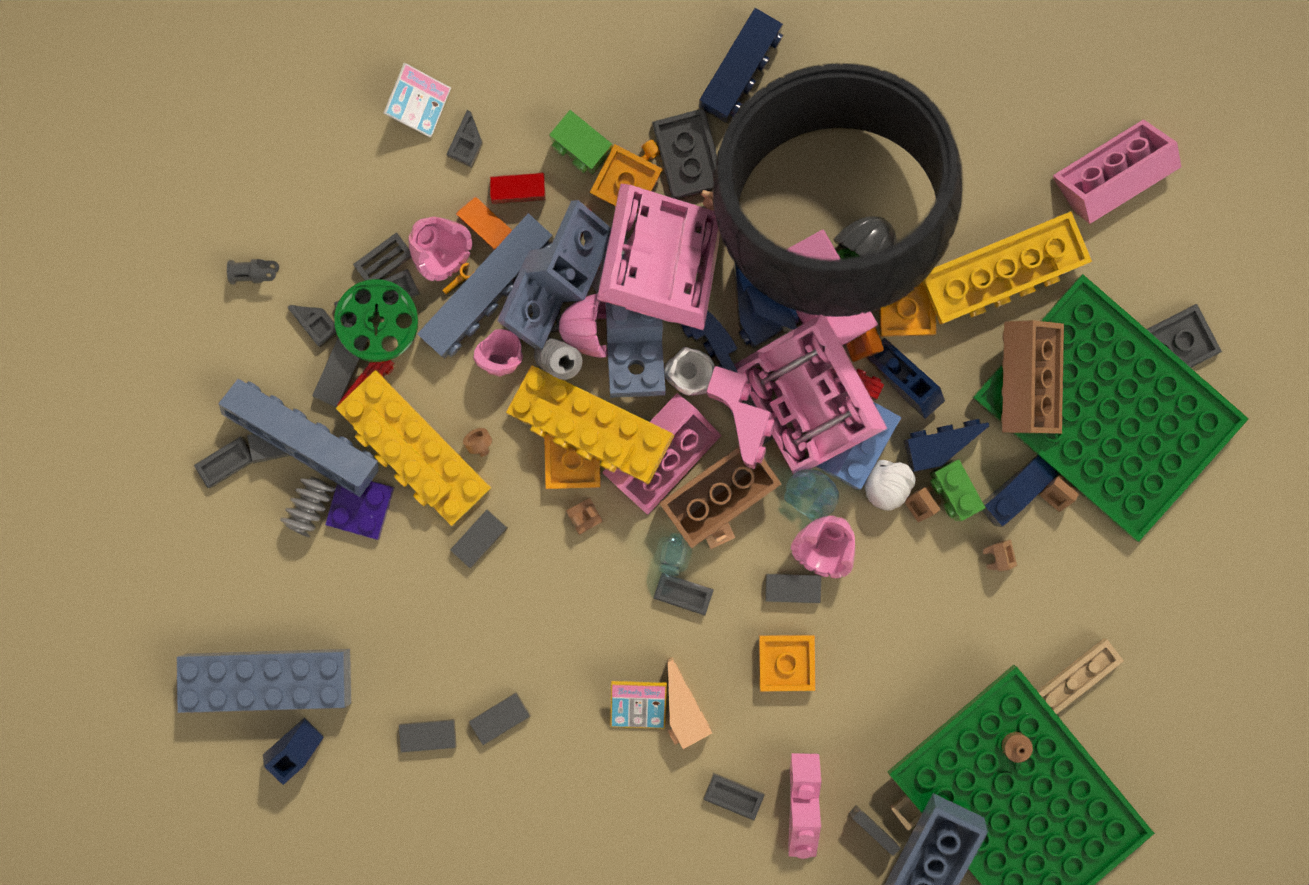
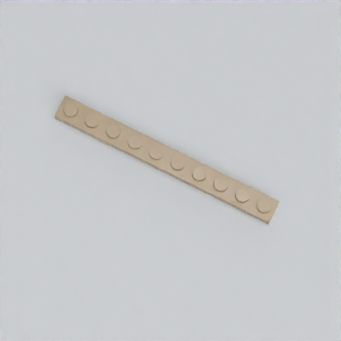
[890,638,1124,831]

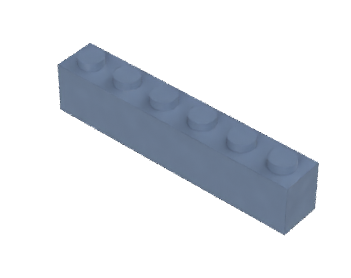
[417,213,554,358]
[218,379,378,497]

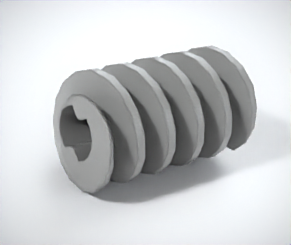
[534,337,582,380]
[280,476,335,538]

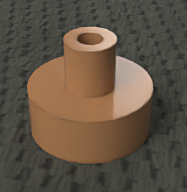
[463,428,492,457]
[1002,732,1033,762]

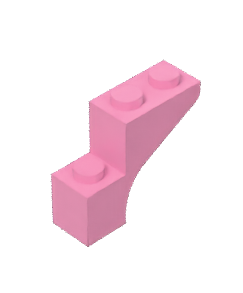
[707,366,775,469]
[788,753,821,859]

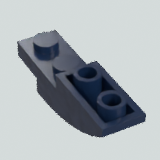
[680,310,738,373]

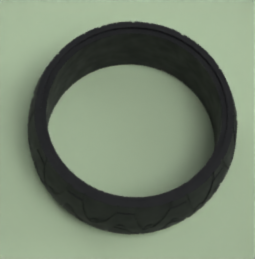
[713,63,963,317]

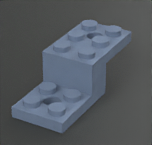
[497,200,611,349]
[603,254,665,398]

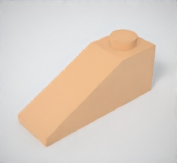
[668,657,712,749]

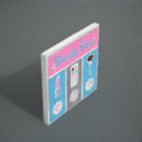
[383,63,451,137]

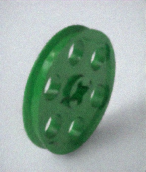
[334,279,418,362]

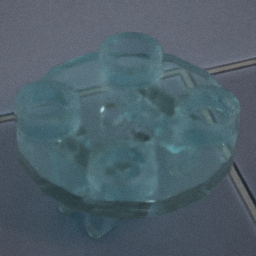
[784,469,839,521]

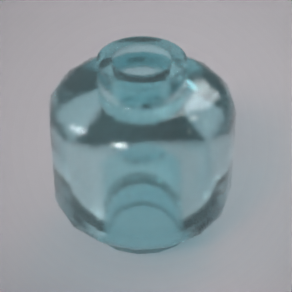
[654,533,693,576]

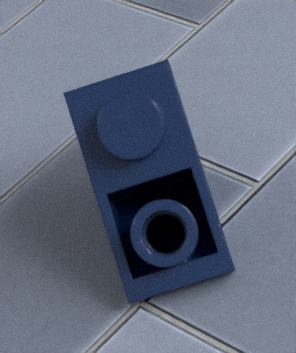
[745,285,799,333]
[263,717,324,785]

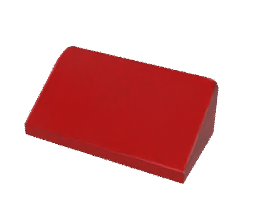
[490,173,546,204]

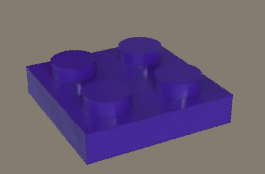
[325,481,395,540]

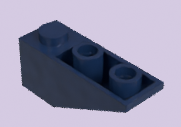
[903,419,989,472]

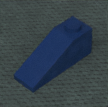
[733,263,782,349]
[866,338,945,419]
[982,455,1058,527]

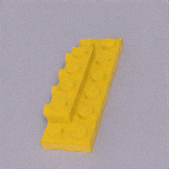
[922,211,1092,325]
[506,365,674,485]
[336,370,491,526]

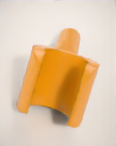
[641,139,660,161]
[443,263,475,295]

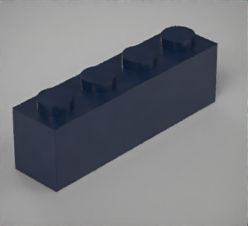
[698,8,784,123]

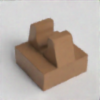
[1039,475,1079,512]
[904,486,941,523]
[566,498,603,535]
[983,539,1017,572]

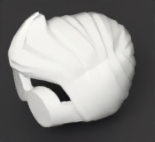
[664,347,714,396]
[864,460,915,511]

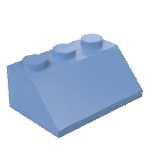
[815,402,901,490]

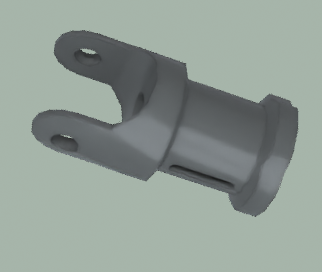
[227,259,279,285]

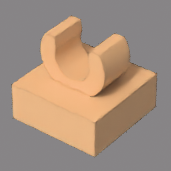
[706,523,735,549]

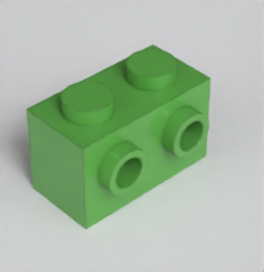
[549,110,613,175]
[929,459,985,521]

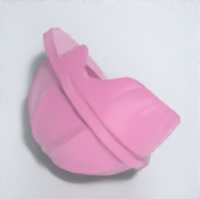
[473,329,523,377]

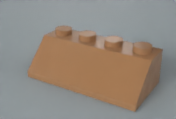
[1001,320,1064,433]
[659,446,781,548]

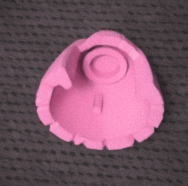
[408,217,472,281]
[559,294,608,358]
[791,516,855,578]

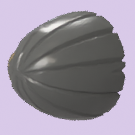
[833,216,897,257]

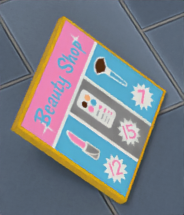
[610,681,667,729]

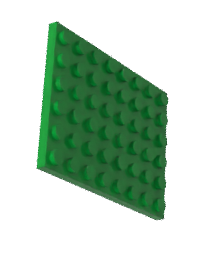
[972,274,1249,542]
[887,665,1155,885]

